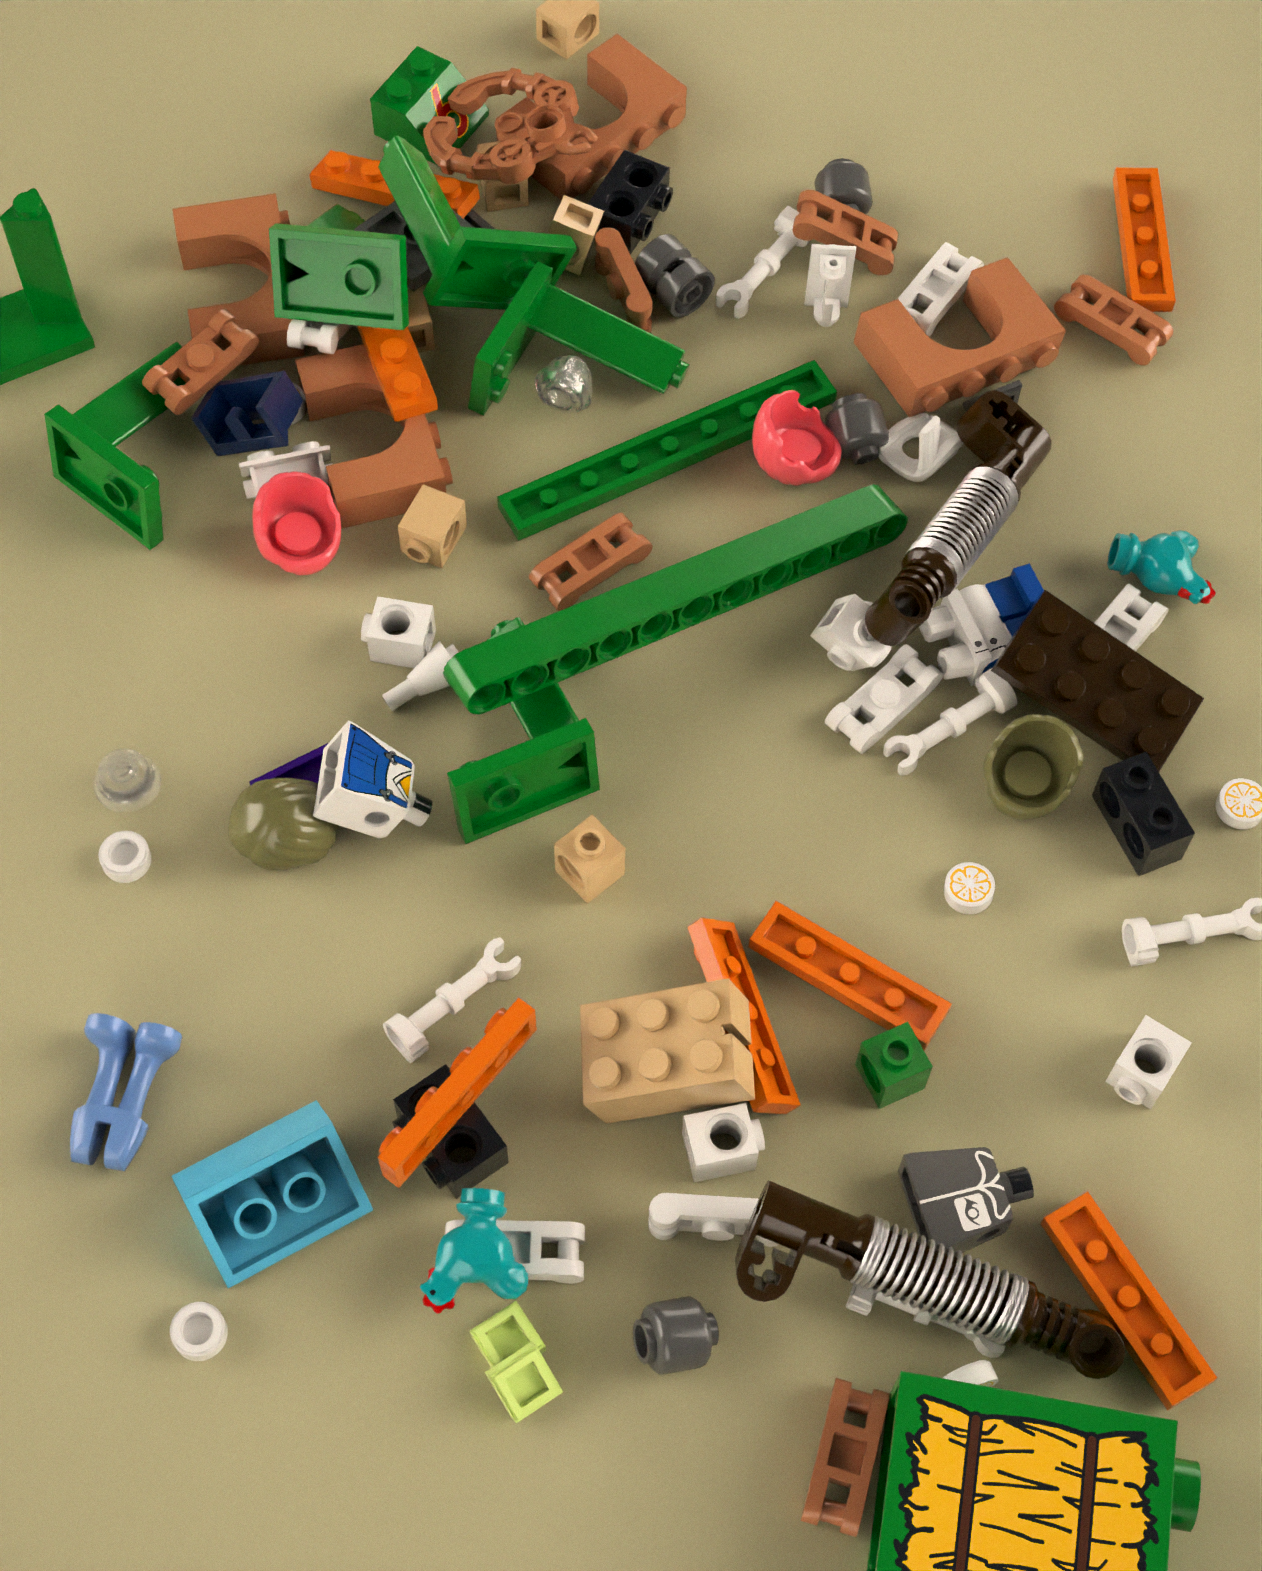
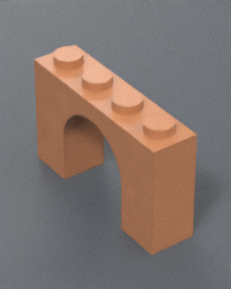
[496,34,687,200]
[172,193,305,366]
[853,257,1066,417]
[295,344,453,529]

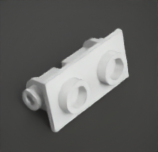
[804,244,856,327]
[239,442,333,499]

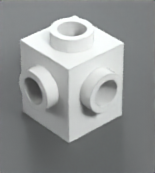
[810,593,891,671]

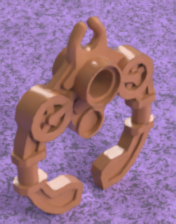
[423,68,598,184]

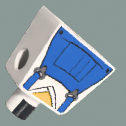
[313,720,433,838]

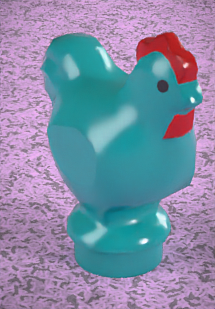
[1107,530,1216,604]
[419,1188,528,1314]

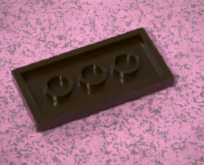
[991,590,1204,772]

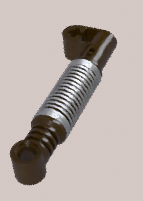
[865,390,1052,646]
[735,1180,1125,1379]

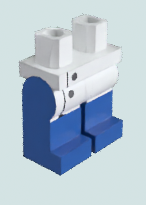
[919,563,1044,686]

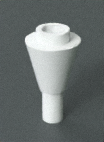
[382,641,459,711]

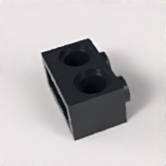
[588,150,673,255]
[1092,752,1195,877]
[392,1064,509,1199]

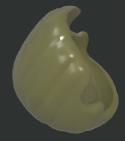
[983,714,1084,820]
[228,778,339,870]

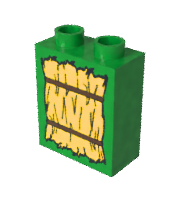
[866,1371,1201,1571]

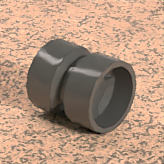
[635,234,715,318]

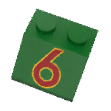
[370,46,489,165]

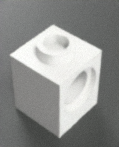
[361,596,436,668]
[1105,1015,1192,1109]
[682,1103,765,1183]

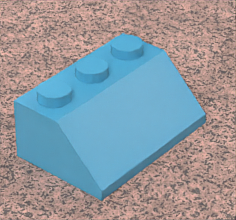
[171,1100,373,1288]

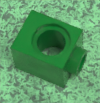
[855,1022,933,1109]

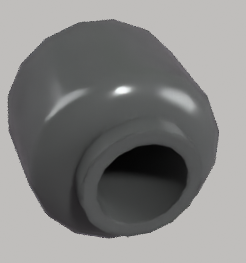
[814,158,873,214]
[825,393,889,465]
[633,1296,719,1375]

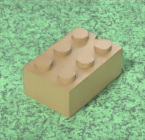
[580,978,755,1124]

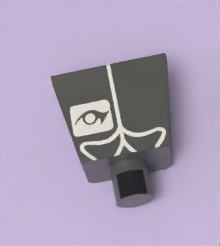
[897,1147,1034,1253]

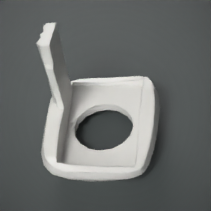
[878,413,964,482]

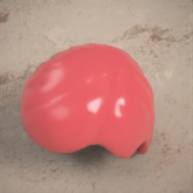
[752,390,842,486]
[252,471,341,576]

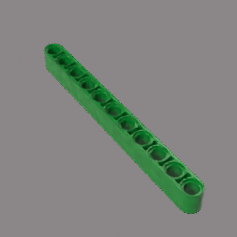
[443,484,908,715]

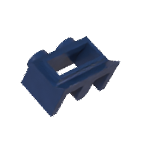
[191,371,304,456]

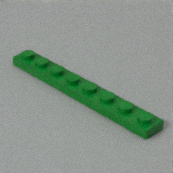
[497,360,837,541]

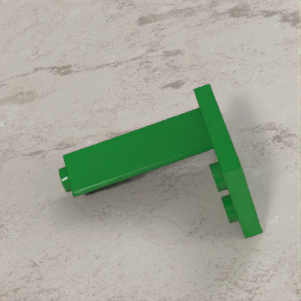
[378,136,577,310]
[0,188,96,385]
[269,204,409,330]
[468,261,690,416]
[44,342,186,550]
[447,617,600,844]

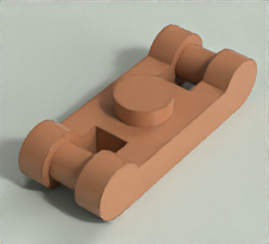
[792,190,898,275]
[595,227,653,333]
[1054,274,1173,366]
[142,309,259,415]
[529,513,653,611]
[801,1378,890,1537]

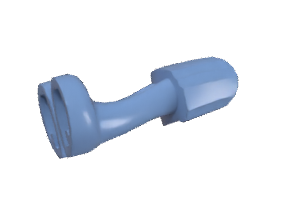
[70,1013,182,1172]

